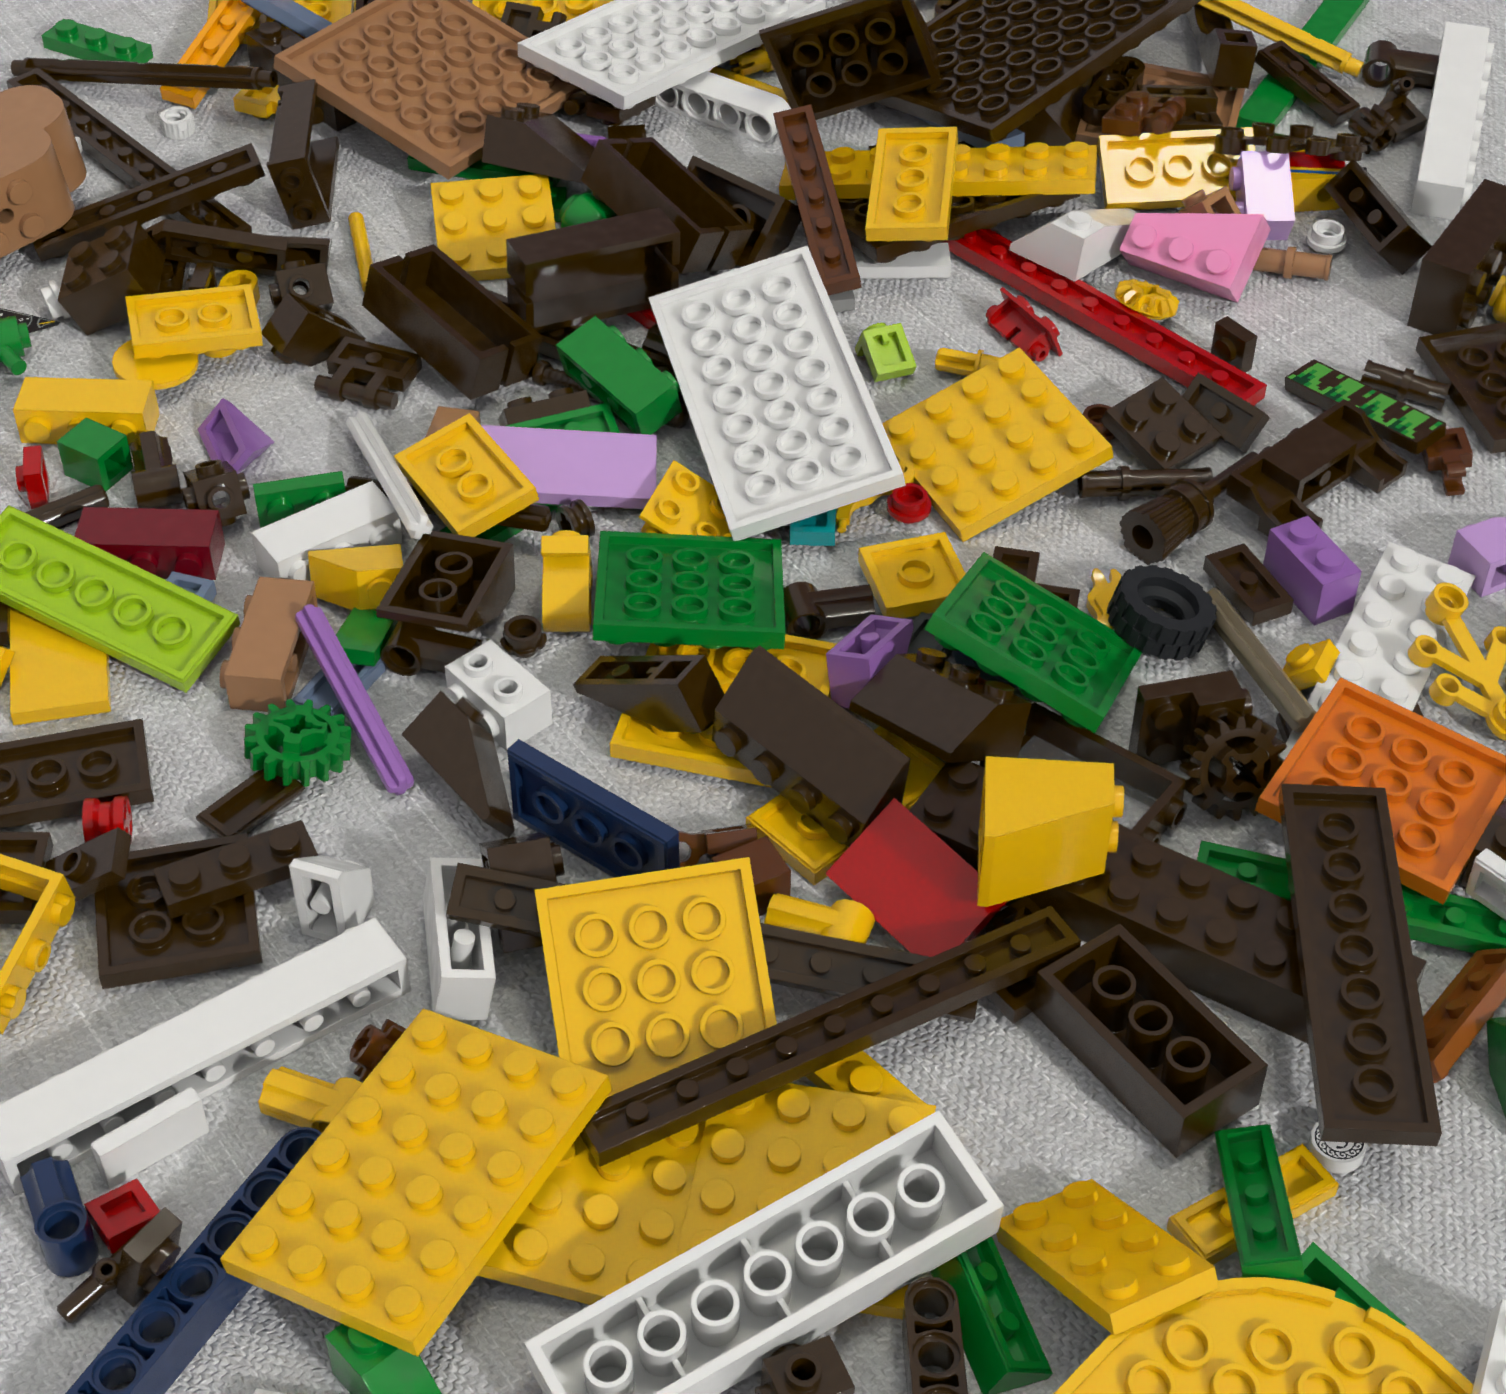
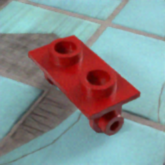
[986,287,1063,362]

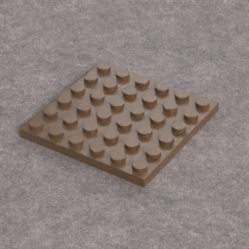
[274,0,585,180]

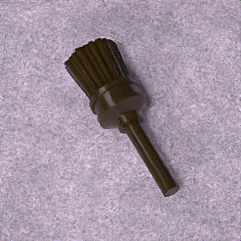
[1119,452,1259,565]

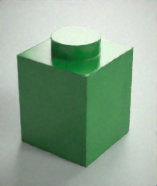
[57,418,134,491]

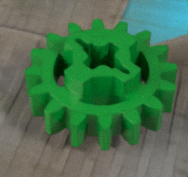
[244,699,351,787]

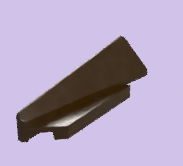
[144,219,332,276]

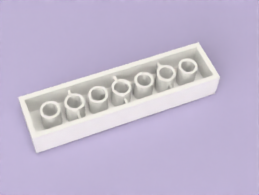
[524,1110,1004,1394]

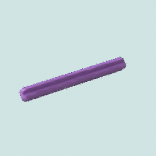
[295,604,414,796]

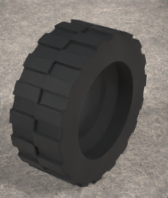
[1107,565,1217,661]

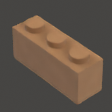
[219,577,318,712]

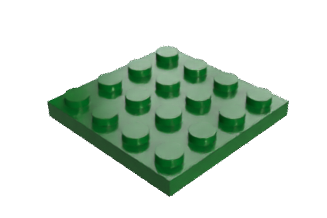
[593,531,786,651]
[924,552,1142,733]

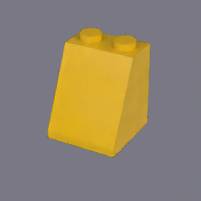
[977,756,1124,907]

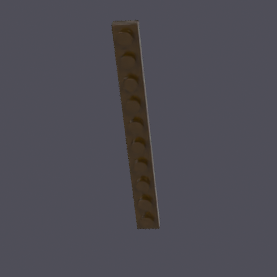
[6,68,252,233]
[446,863,978,1023]
[580,906,1081,1167]

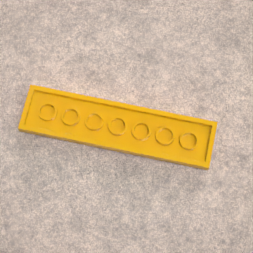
[779,141,1097,200]

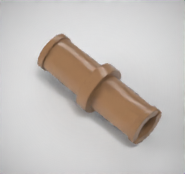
[1253,246,1333,281]

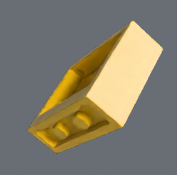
[0,854,75,1035]

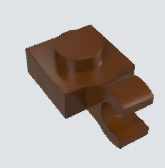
[1421,427,1473,496]
[679,824,758,867]

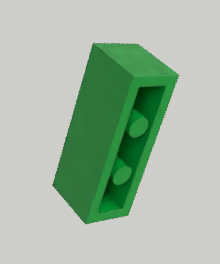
[556,316,682,435]

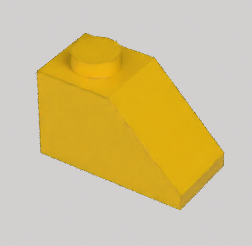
[308,544,403,610]

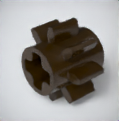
[1348,104,1396,155]

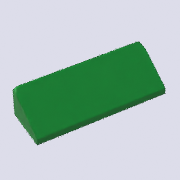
[930,1236,1053,1394]

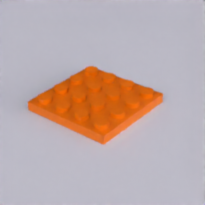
[1255,677,1506,905]

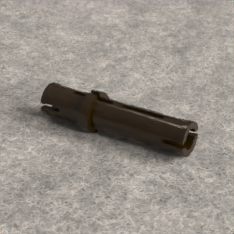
[1077,466,1213,501]

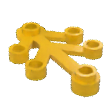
[1408,582,1506,741]

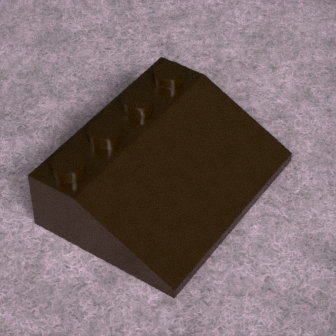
[759,0,940,120]

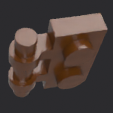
[1102,91,1186,137]

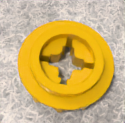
[1114,279,1179,320]

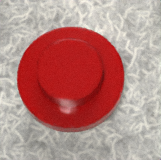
[887,483,932,524]

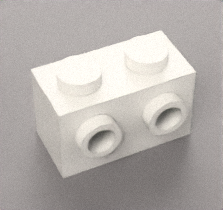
[445,639,553,751]

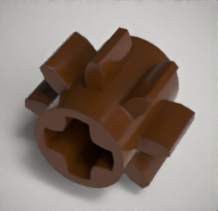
[350,1019,406,1083]

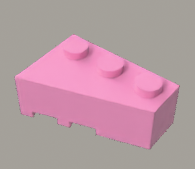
[1119,213,1271,303]

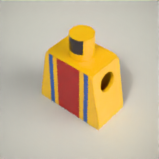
[1289,150,1367,212]

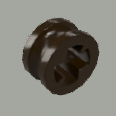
[556,499,595,537]

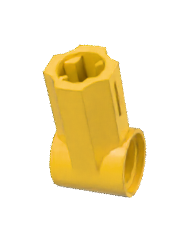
[764,893,875,944]
[258,1066,362,1133]

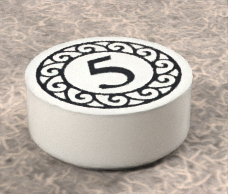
[1308,1122,1368,1174]

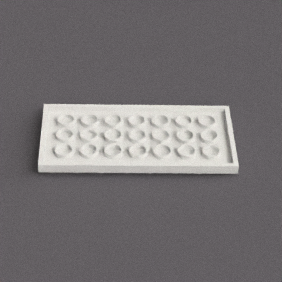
[518,0,826,110]
[649,246,906,541]

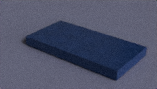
[507,739,680,878]

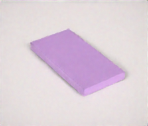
[481,425,657,509]

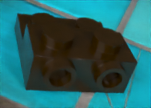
[1128,670,1253,765]

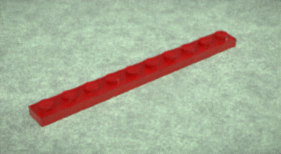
[940,229,1267,406]

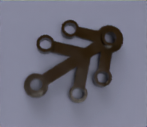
[1214,122,1367,161]

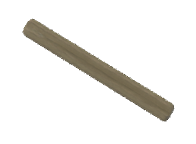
[1206,588,1317,734]

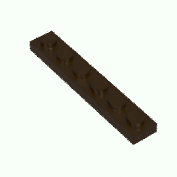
[33,143,266,262]

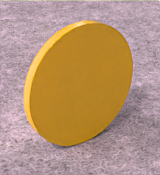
[112,340,199,390]

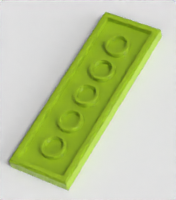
[0,505,240,693]

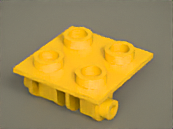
[639,460,732,537]

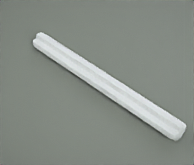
[346,411,433,540]

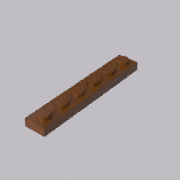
[773,104,862,296]

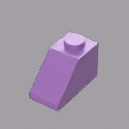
[826,614,913,708]

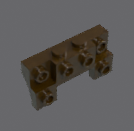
[1226,399,1408,537]

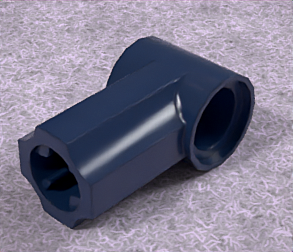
[20,1156,99,1278]

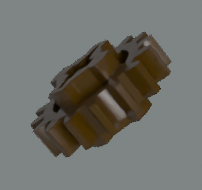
[1179,711,1287,821]

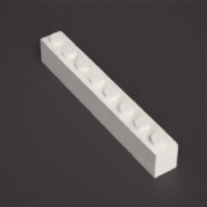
[1410,21,1495,220]
[0,917,411,1195]

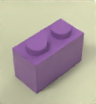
[1263,516,1362,626]

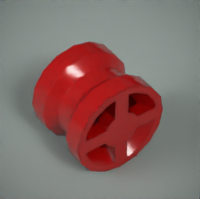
[82,796,133,845]

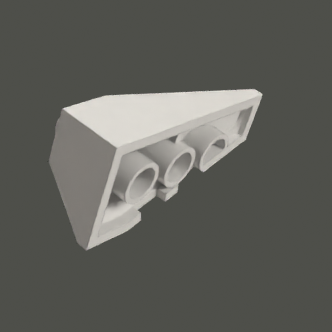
[1009,208,1140,281]

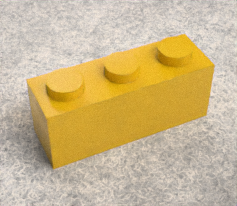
[13,377,160,446]

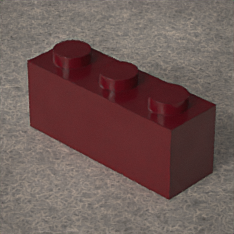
[74,507,225,580]

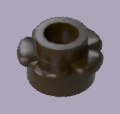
[500,615,547,658]

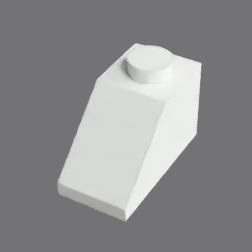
[289,855,375,941]

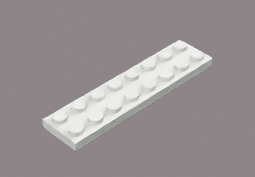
[1280,542,1476,759]

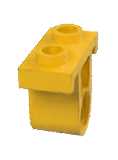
[541,530,593,632]

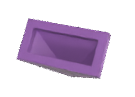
[197,398,274,474]

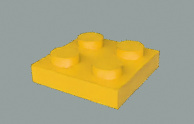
[858,532,966,618]

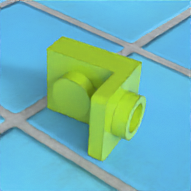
[855,323,917,382]

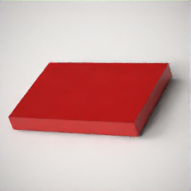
[825,798,1008,957]

